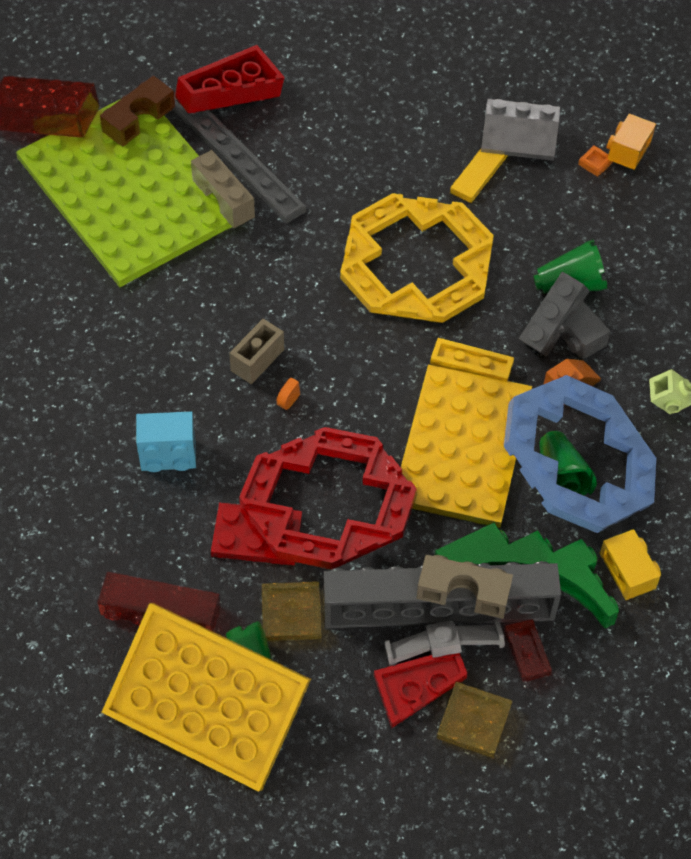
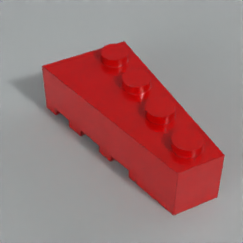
[175,45,285,114]

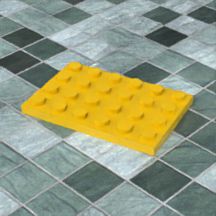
[401,364,532,528]
[102,603,311,792]

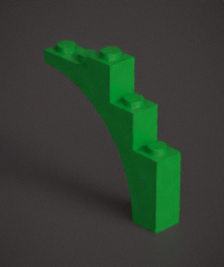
[435,523,619,629]

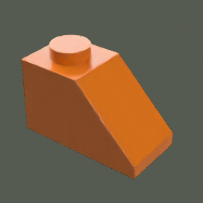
[544,359,601,405]

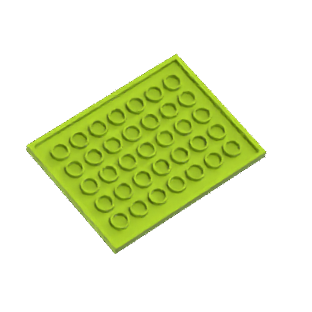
[16,99,232,287]

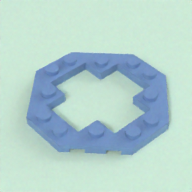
[504,375,656,533]

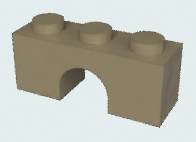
[191,150,255,228]
[416,555,513,619]

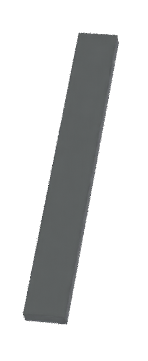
[172,97,306,224]

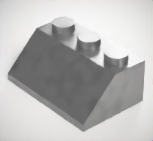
[481,99,560,161]

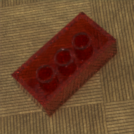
[0,76,100,138]

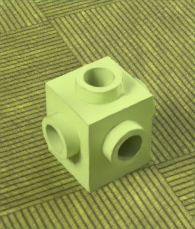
[649,369,691,414]

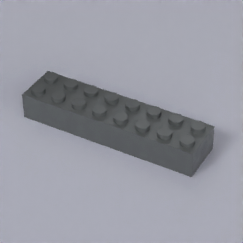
[324,561,561,629]

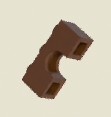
[100,75,175,147]

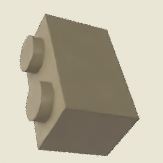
[229,319,284,384]

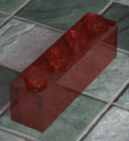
[97,572,221,632]

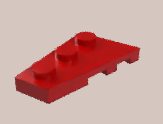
[374,653,467,729]

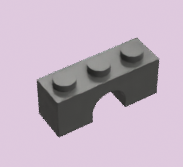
[519,272,589,357]

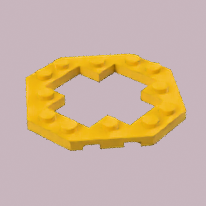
[340,193,494,323]

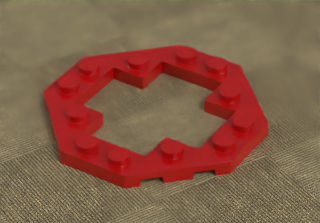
[239,427,417,570]

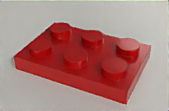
[211,502,302,566]

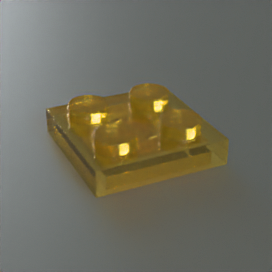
[262,582,321,641]
[436,682,512,758]

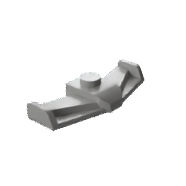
[385,621,505,667]

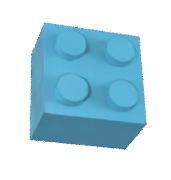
[136,411,196,472]

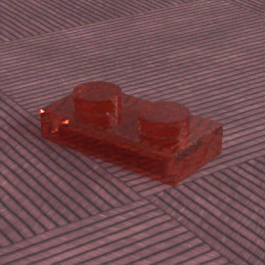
[504,619,552,682]

